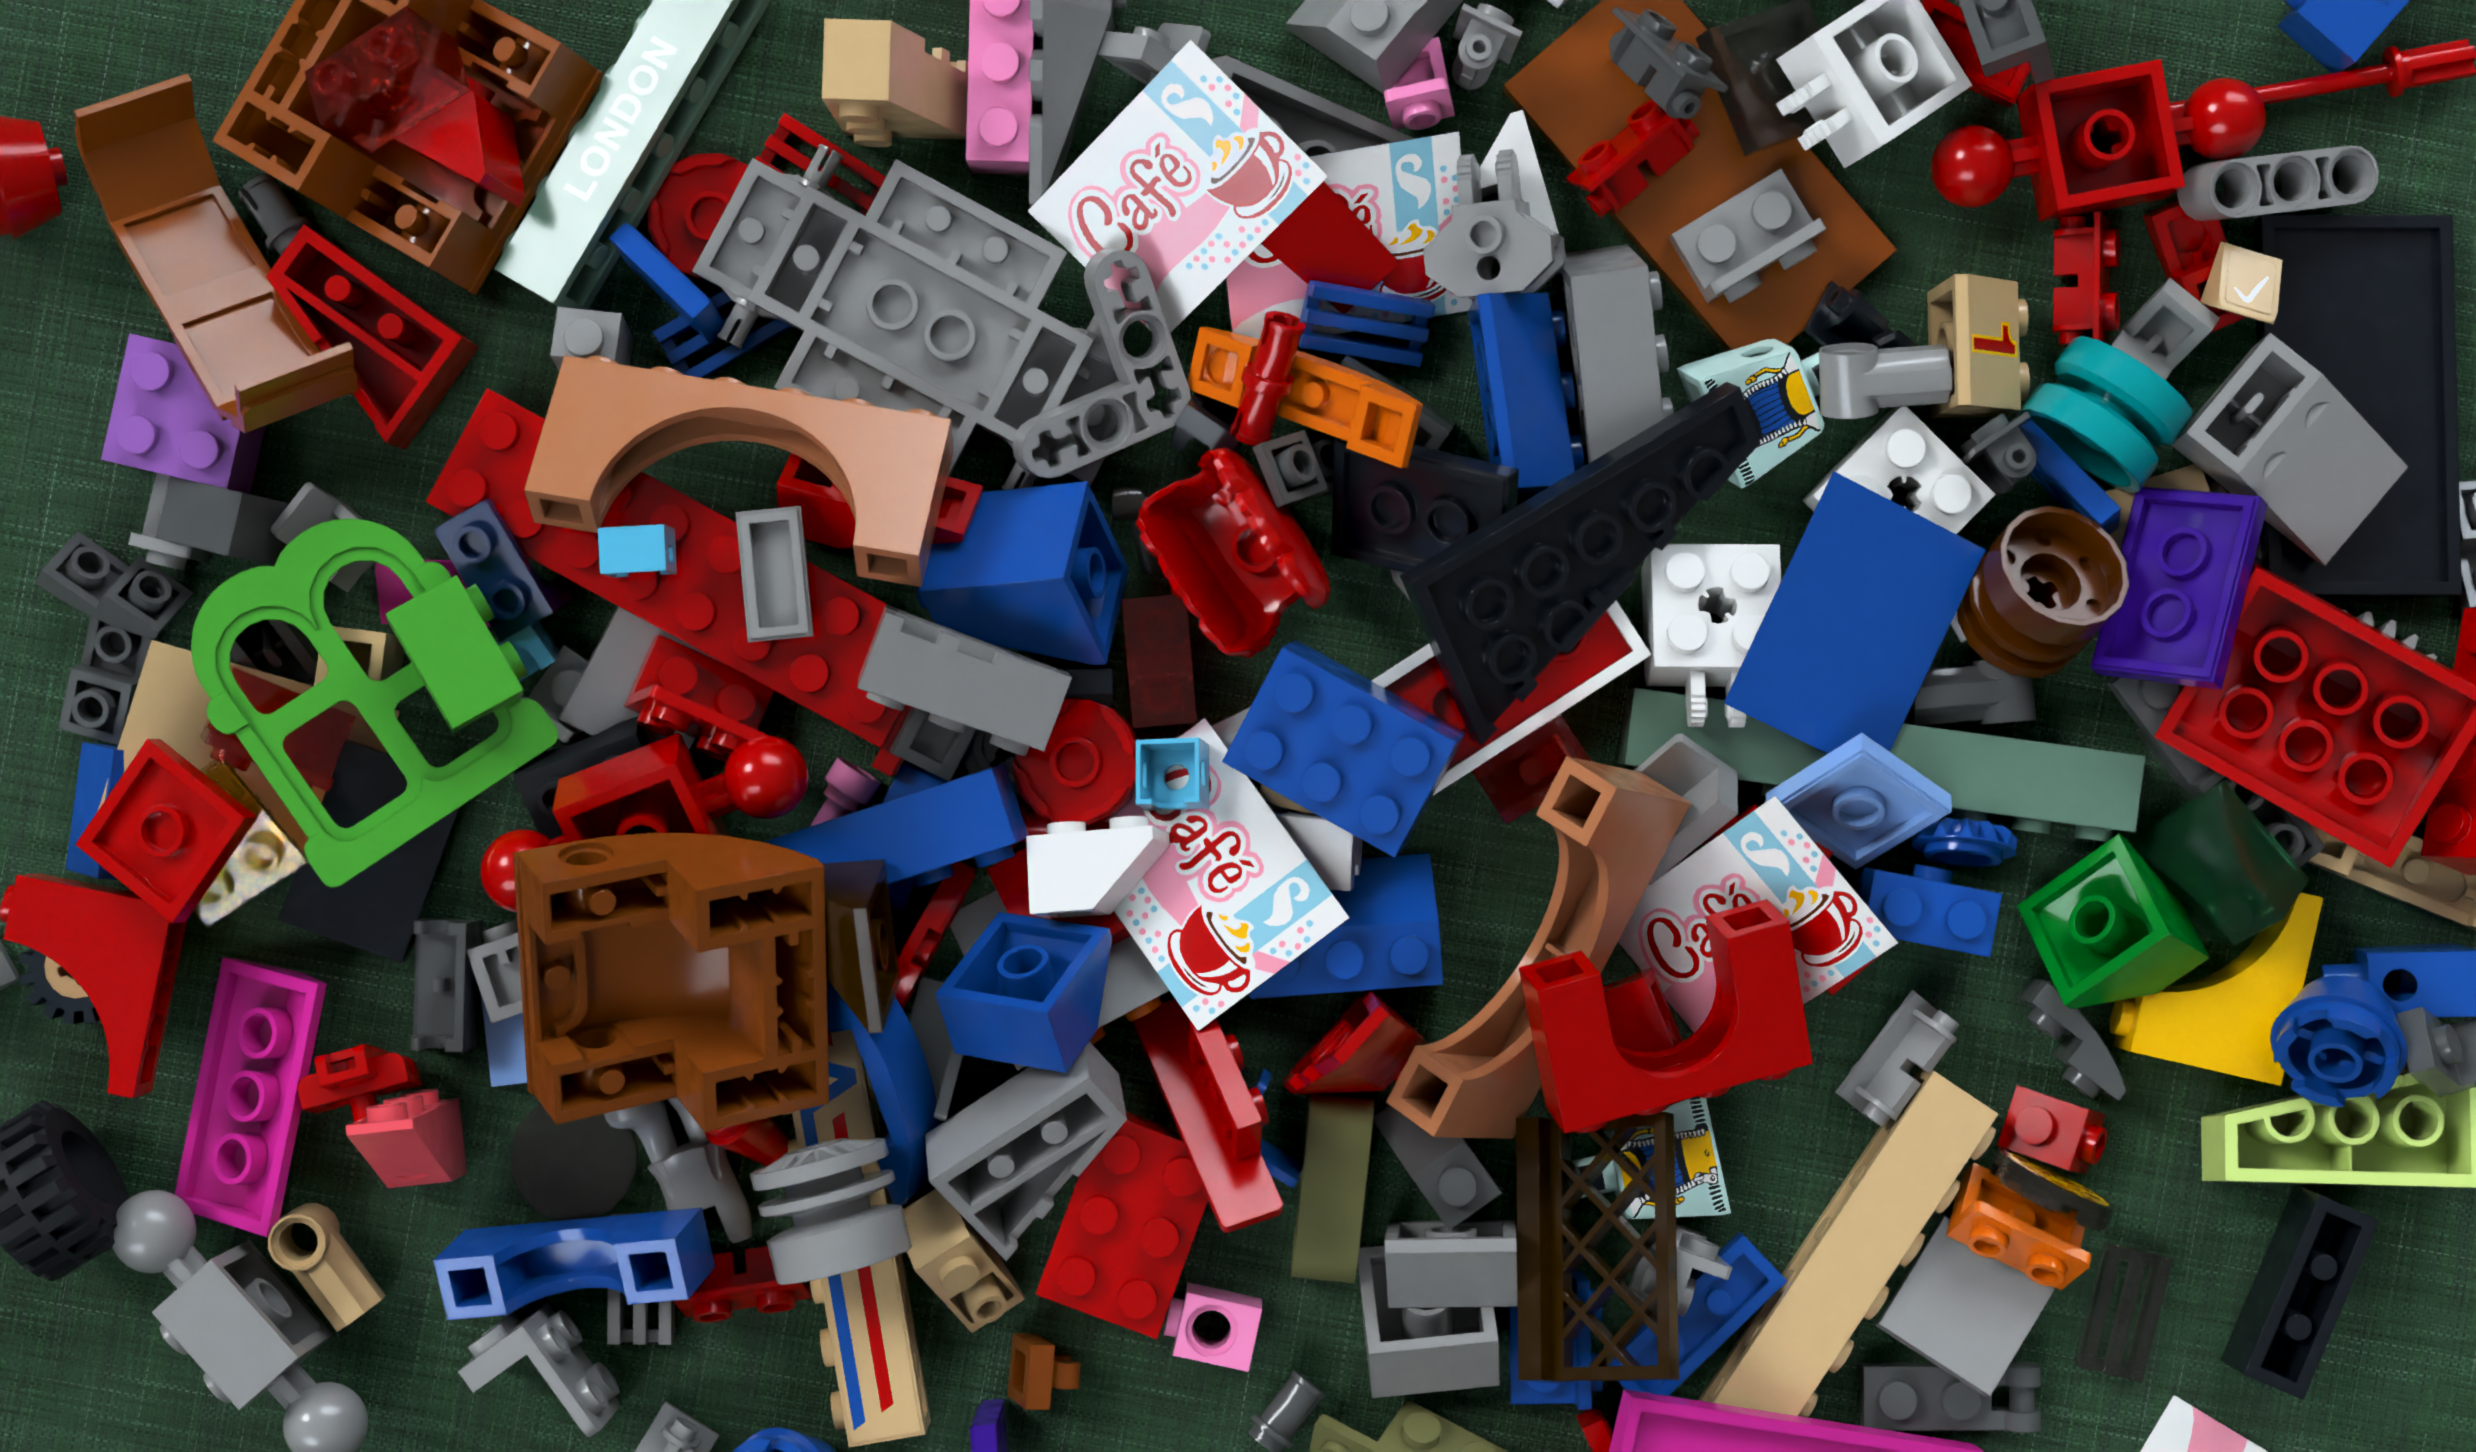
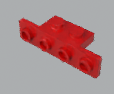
[1132,999,1283,1233]

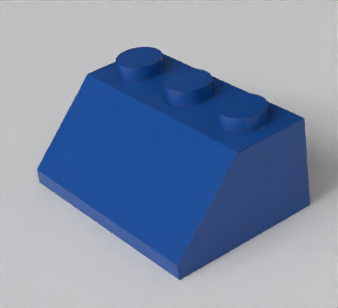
[1468,293,1584,497]
[1249,853,1443,999]

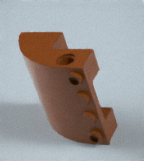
[212,0,604,295]
[513,833,829,1132]

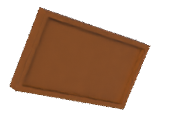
[1502,0,1897,351]

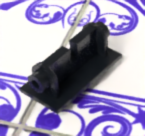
[1803,281,1918,349]

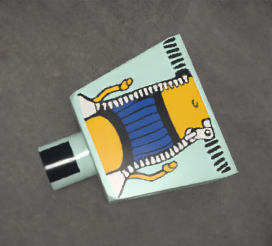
[1677,339,1825,489]
[1572,1096,1731,1219]

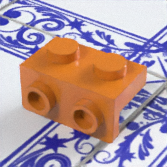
[1946,1162,2092,1290]

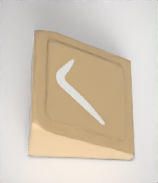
[2200,242,2283,325]

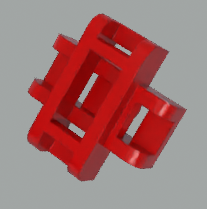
[298,1043,422,1122]

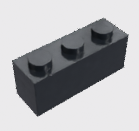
[2221,1185,2380,1400]

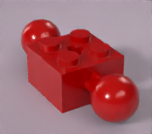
[1930,59,2266,223]
[480,732,809,913]

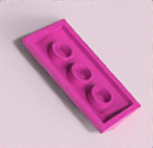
[175,957,327,1237]

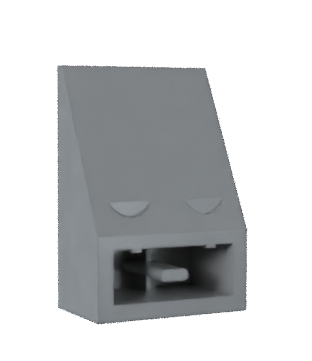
[2171,333,2408,567]

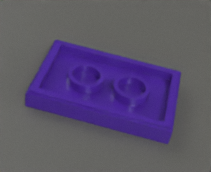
[2090,487,2268,690]

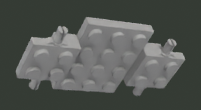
[692,144,1150,490]

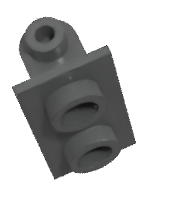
[1609,7,1729,119]
[1960,411,2036,494]

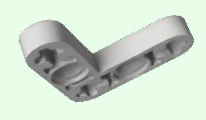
[1012,248,1191,478]

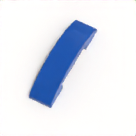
[827,979,939,1205]

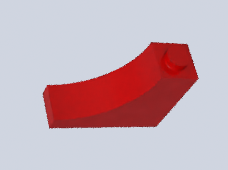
[0,873,187,1098]

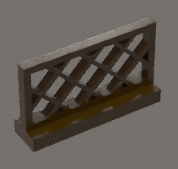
[1516,1112,1679,1383]

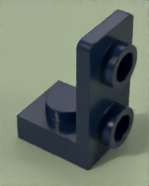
[435,499,577,642]

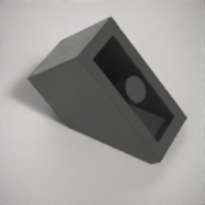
[1373,1104,1502,1231]

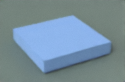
[1766,732,1952,870]

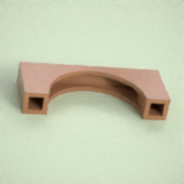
[524,355,954,587]

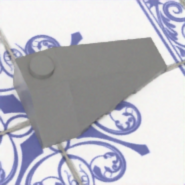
[1029,0,1127,208]

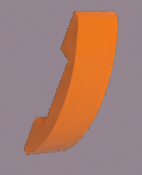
[1187,326,1423,469]

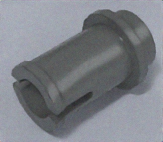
[238,173,313,256]
[1248,1370,1326,1452]

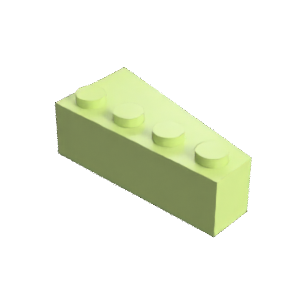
[2201,1070,2476,1188]

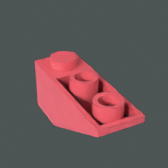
[346,1089,467,1188]

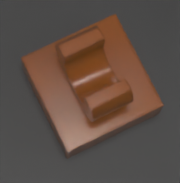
[1007,1333,1081,1410]

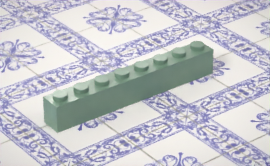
[1617,688,2146,842]

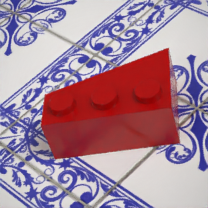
[266,224,479,450]

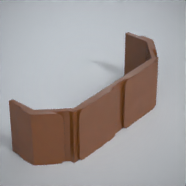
[74,74,358,433]

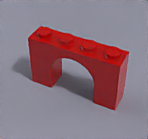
[1519,899,1813,1134]

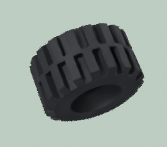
[0,1101,129,1281]

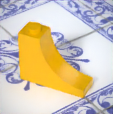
[2110,889,2323,1086]

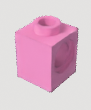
[1164,1282,1262,1372]

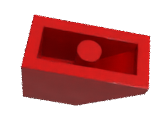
[393,71,525,208]

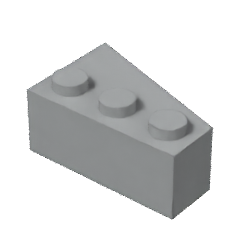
[1555,244,1674,463]
[858,605,1072,756]
[925,1041,1127,1261]

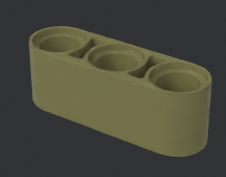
[1290,1093,1374,1284]

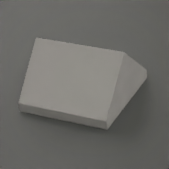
[1384,1220,1518,1308]

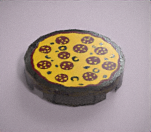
[1988,1148,2117,1231]

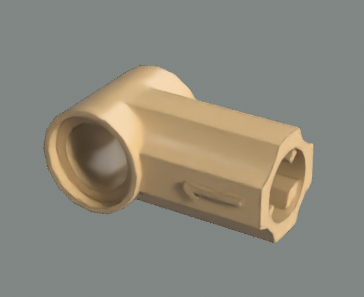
[268,1203,386,1332]

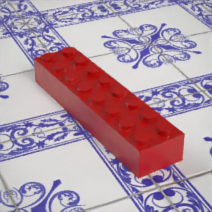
[425,388,905,748]

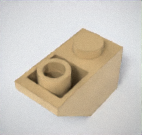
[903,1189,1025,1333]

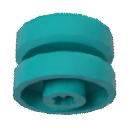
[2021,336,2193,493]

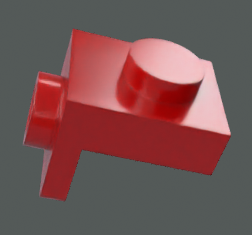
[1997,1085,2108,1174]

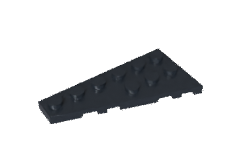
[1400,382,1761,745]

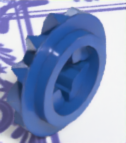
[1911,817,2017,867]

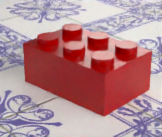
[1035,1111,1208,1339]

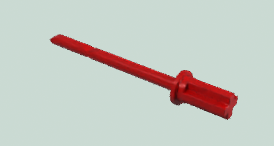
[2170,39,2476,110]

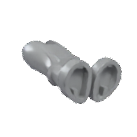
[604,1097,753,1243]

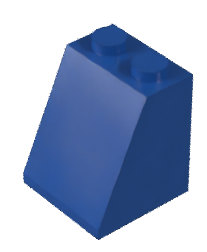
[916,481,1129,665]

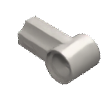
[1819,343,1952,419]

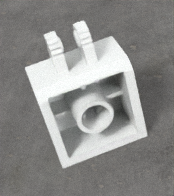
[1776,0,1972,169]
[1802,406,1996,534]
[1641,544,1781,727]

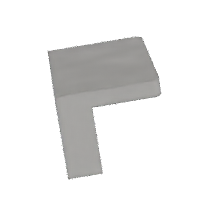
[1633,734,1738,885]

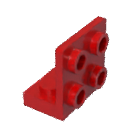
[624,635,774,762]

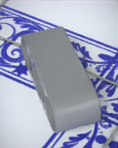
[2177,145,2379,221]

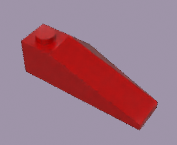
[1282,990,1427,1094]

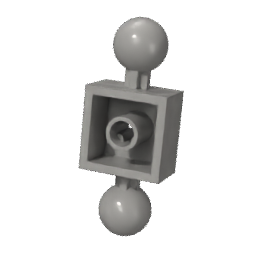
[112,1190,368,1452]

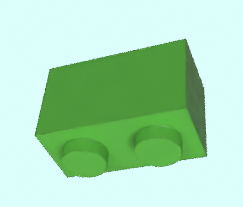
[385,575,528,733]

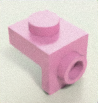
[1384,37,1455,130]

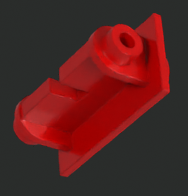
[1565,99,1700,218]
[2052,212,2121,346]
[673,1246,812,1323]

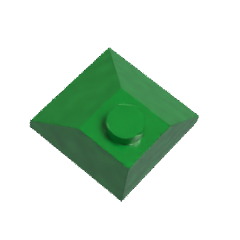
[2017,834,2210,1009]

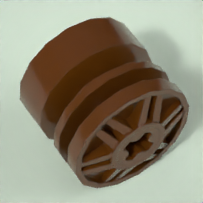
[1957,506,2129,678]

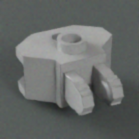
[1423,149,1566,300]

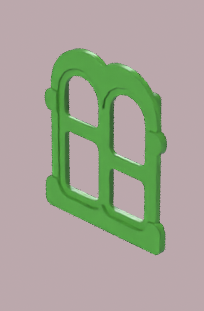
[191,519,558,888]

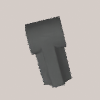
[1907,660,2036,726]

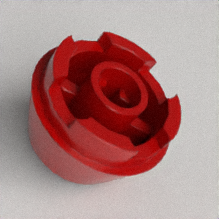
[0,116,69,241]

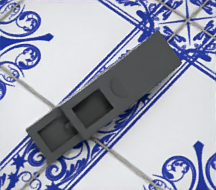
[2105,677,2325,887]

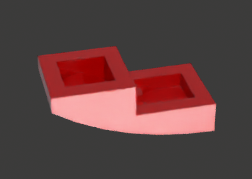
[2142,200,2246,333]

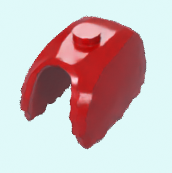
[1136,447,1331,659]

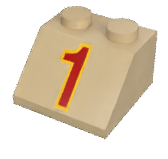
[1927,274,2030,418]

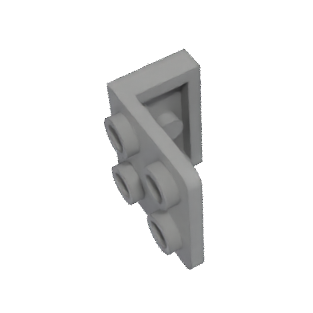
[458,1302,620,1437]

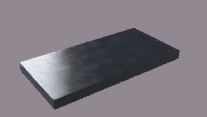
[2254,215,2462,597]

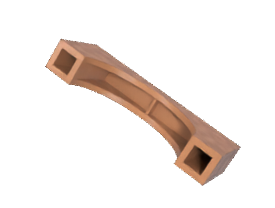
[1386,756,1691,1139]

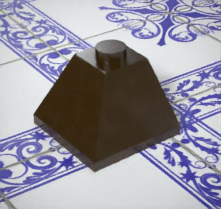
[822,859,900,1033]

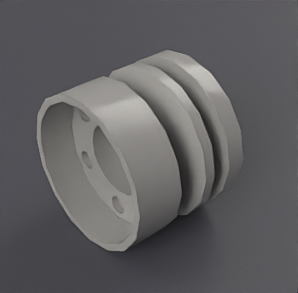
[750,1138,912,1285]

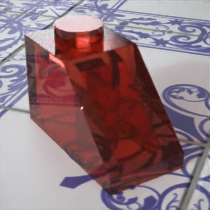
[1472,714,1591,825]

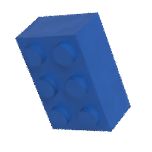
[1222,640,1466,858]

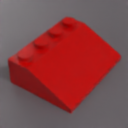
[2154,563,2476,868]

